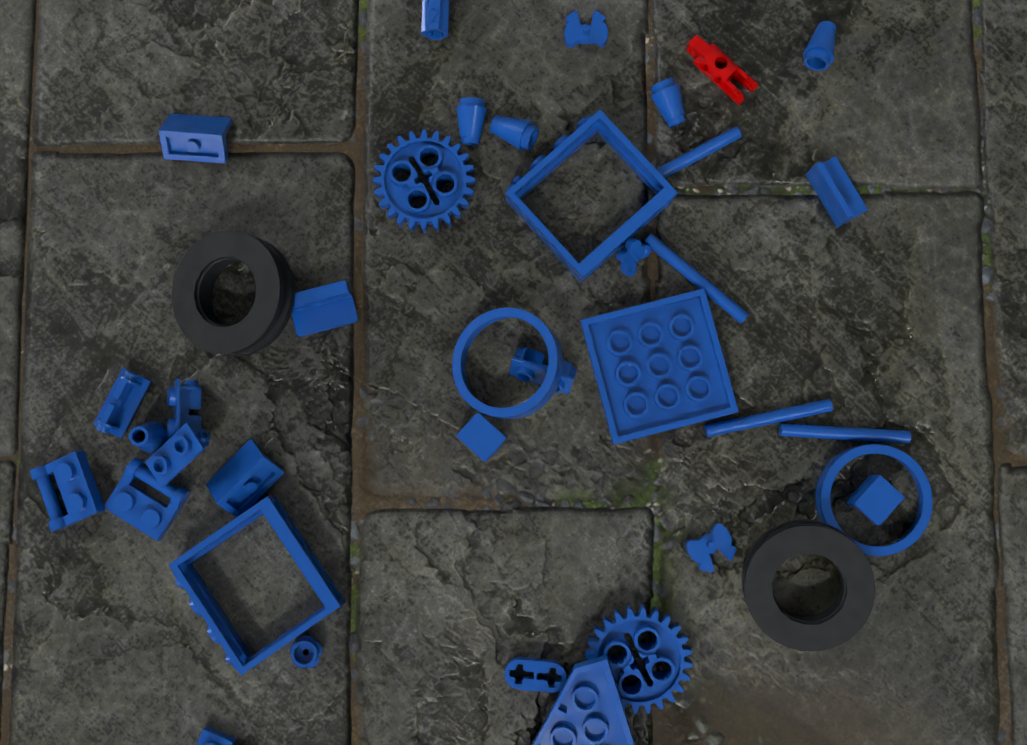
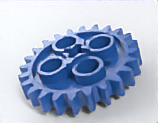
[372,129,476,233]
[585,604,693,714]

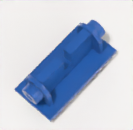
[509,347,578,394]
[93,367,152,439]
[167,379,202,438]
[145,422,211,488]

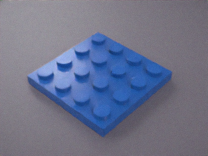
[580,289,739,445]

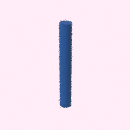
[656,126,742,178]

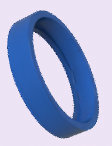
[452,308,563,420]
[815,444,933,556]

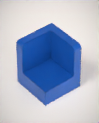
[456,413,507,463]
[845,475,905,525]

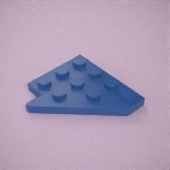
[531,655,636,745]

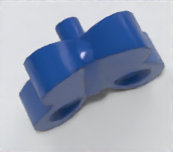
[616,237,651,277]

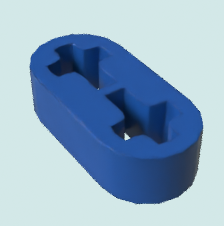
[504,656,567,693]

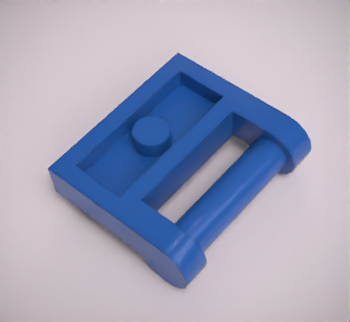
[29,450,105,532]
[104,458,190,541]

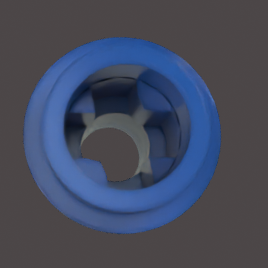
[803,21,837,71]
[650,77,686,128]
[456,97,487,146]
[490,115,539,151]
[129,421,168,453]

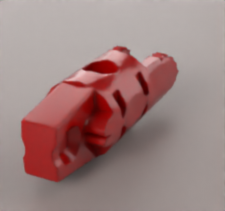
[686,35,759,105]

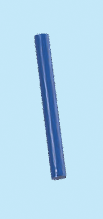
[643,233,749,324]
[704,399,833,437]
[779,423,911,444]

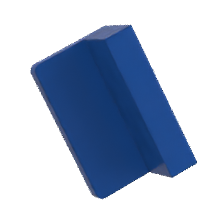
[158,114,232,163]
[805,156,868,228]
[291,280,359,337]
[206,439,285,517]

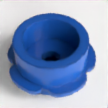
[290,635,322,668]

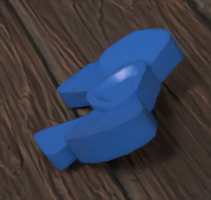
[564,10,608,48]
[685,523,736,572]

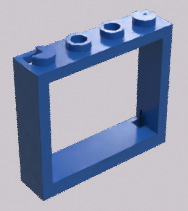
[505,110,678,283]
[168,496,346,675]

